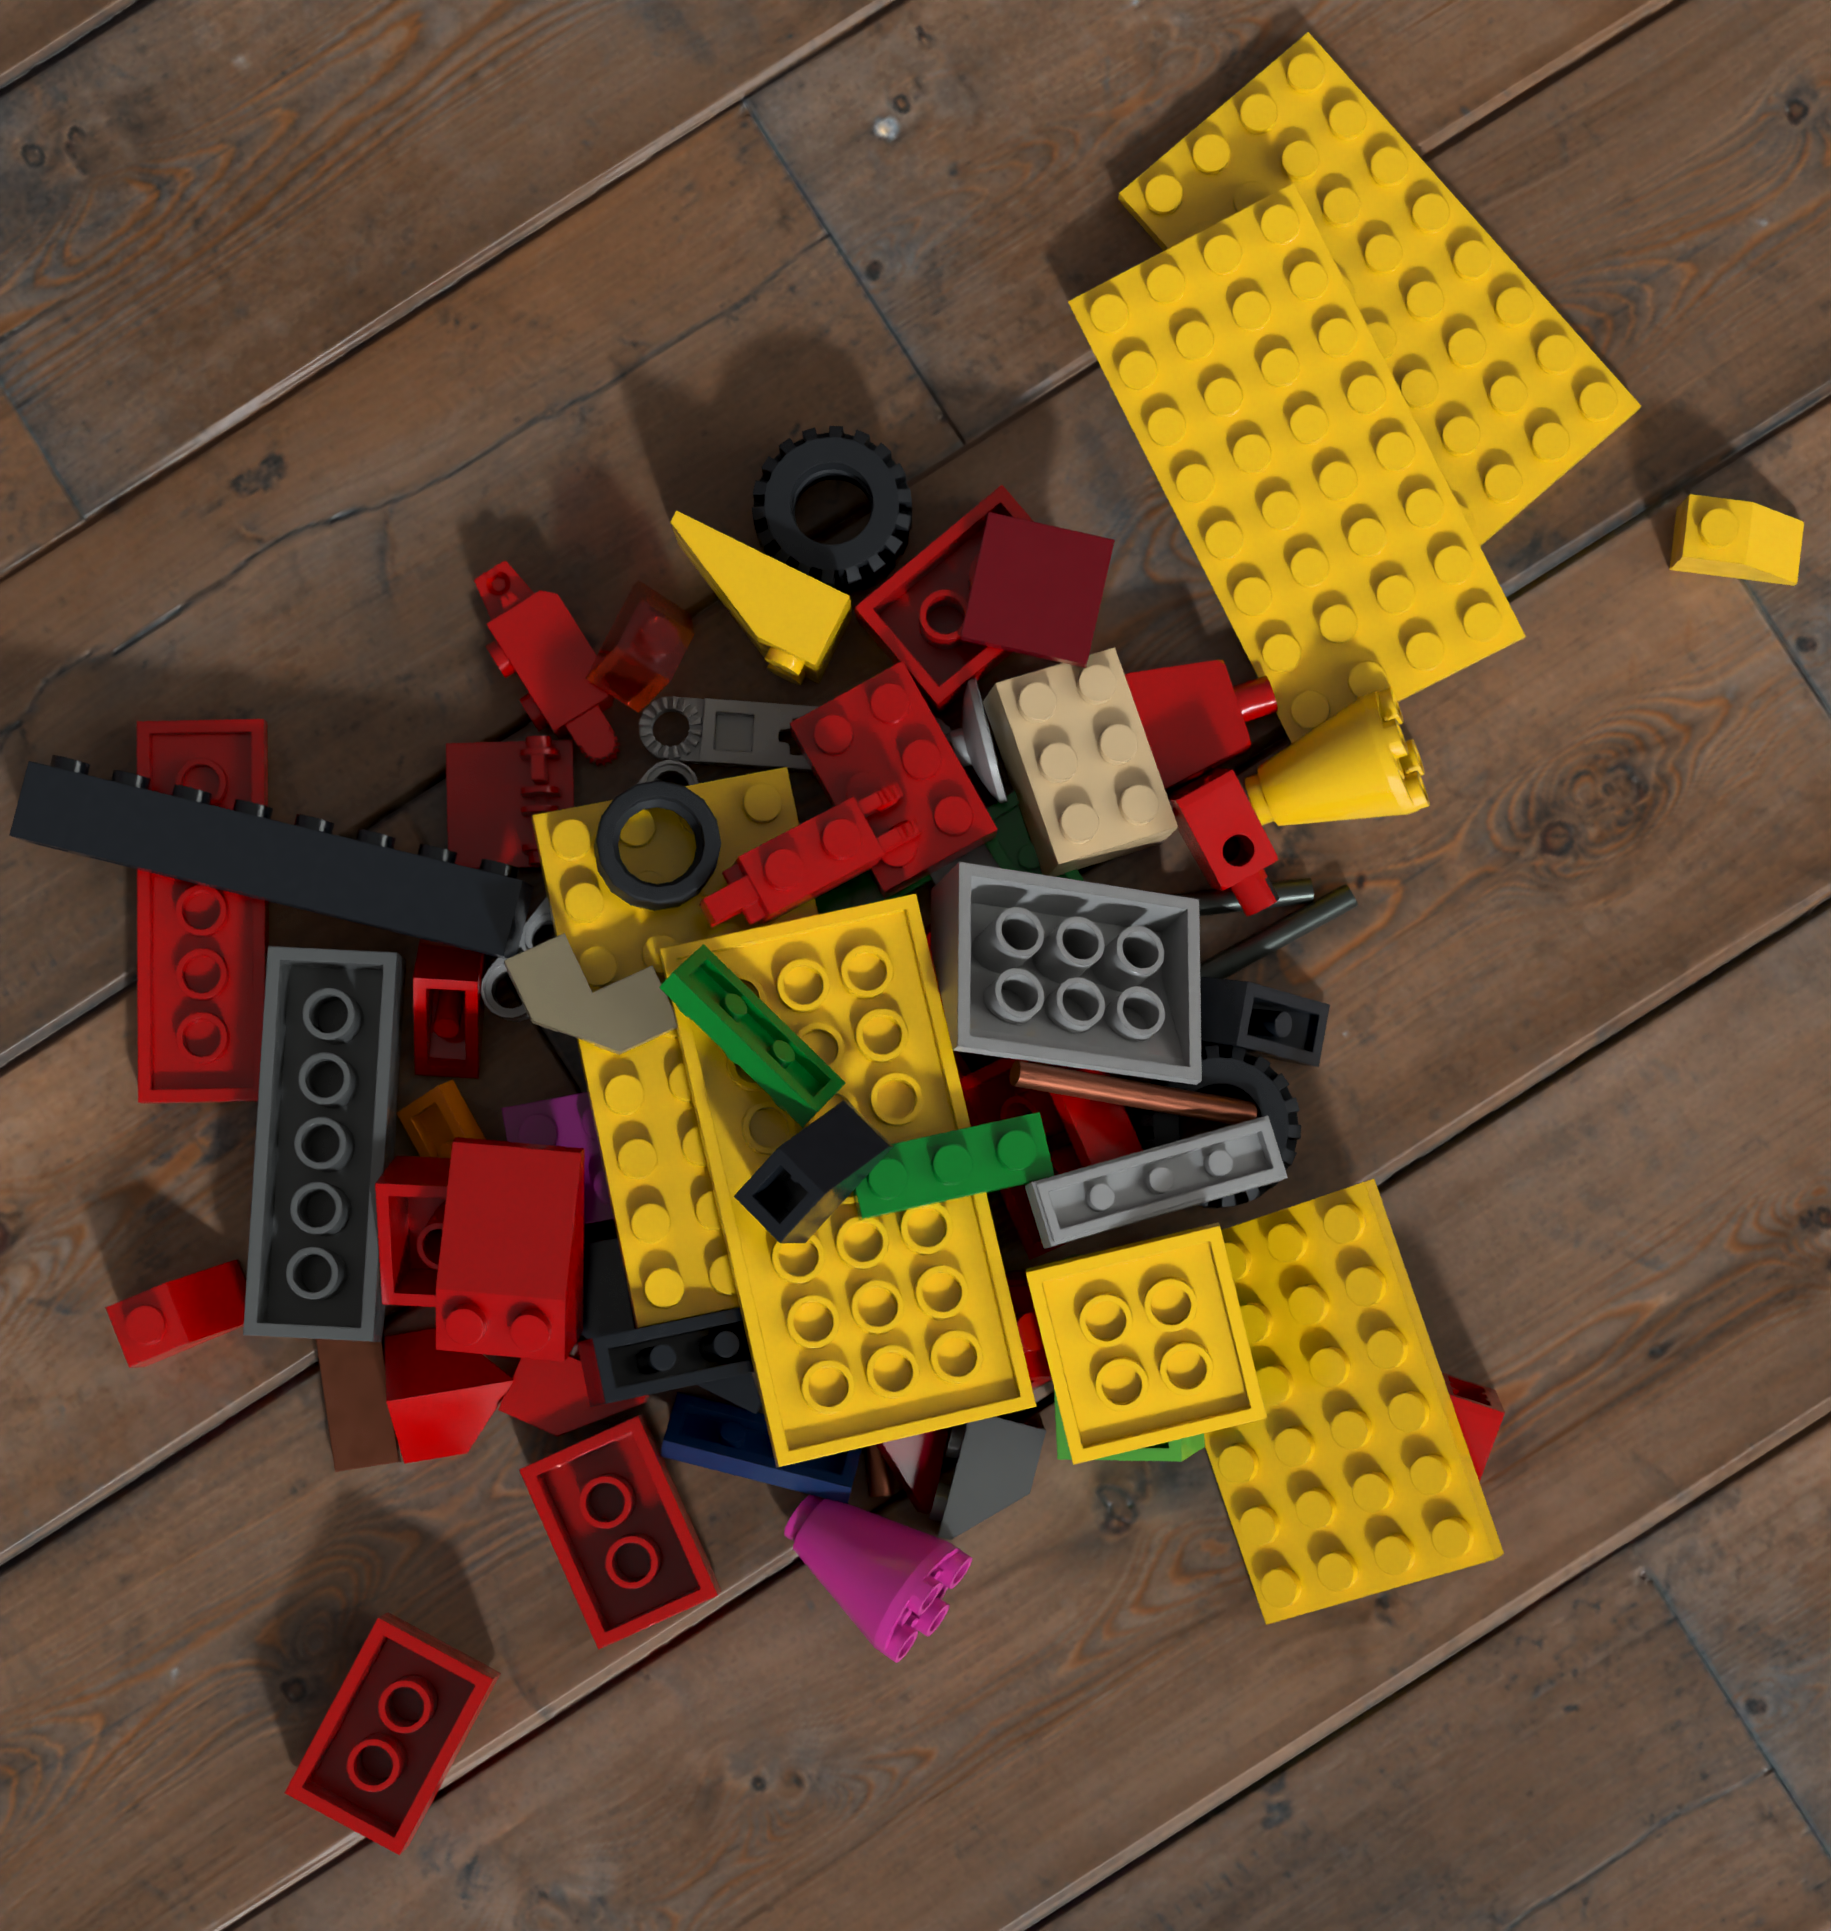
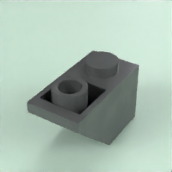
[929,1416,1046,1540]

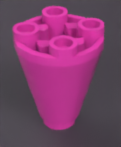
[784,1495,972,1663]

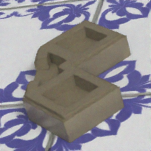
[504,933,677,1055]

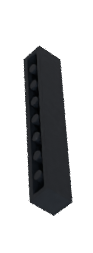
[9,755,534,959]

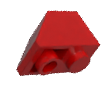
[498,1343,650,1436]

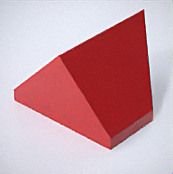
[384,1328,514,1464]

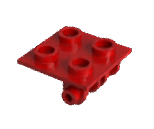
[446,736,574,869]

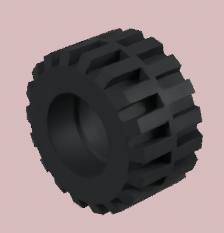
[752,426,912,595]
[1136,1045,1301,1209]

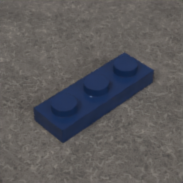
[660,1392,862,1504]

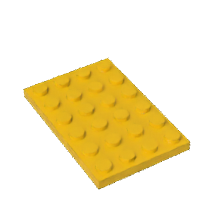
[1204,1179,1504,1625]

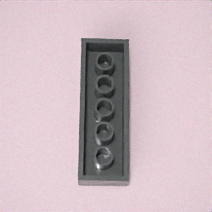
[243,946,406,1342]

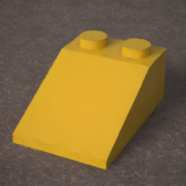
[671,511,853,685]

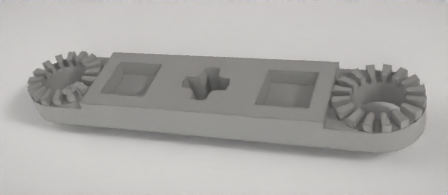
[639,696,955,773]

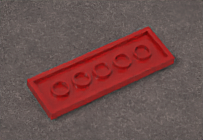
[137,719,269,1104]

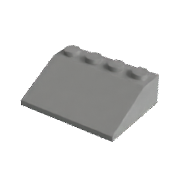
[930,862,1202,1085]

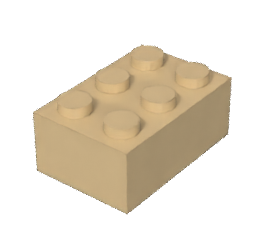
[983,647,1178,877]

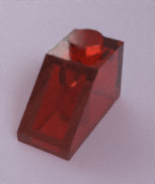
[585,580,695,713]

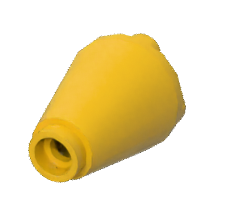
[1245,688,1430,826]

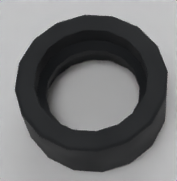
[594,780,721,911]

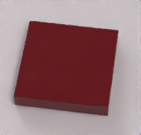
[960,512,1115,668]

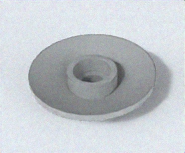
[950,678,1008,804]

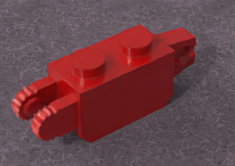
[474,561,621,767]
[699,782,923,928]

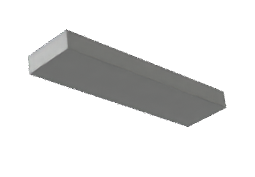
[1025,1115,1288,1249]

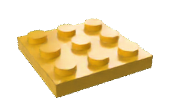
[1026,1222,1267,1465]

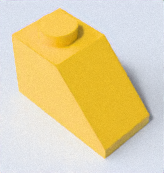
[1669,494,1804,586]

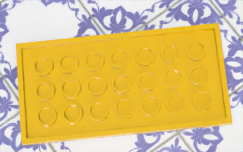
[1118,32,1641,547]
[1068,182,1526,743]
[531,767,818,1329]
[659,894,1037,1468]

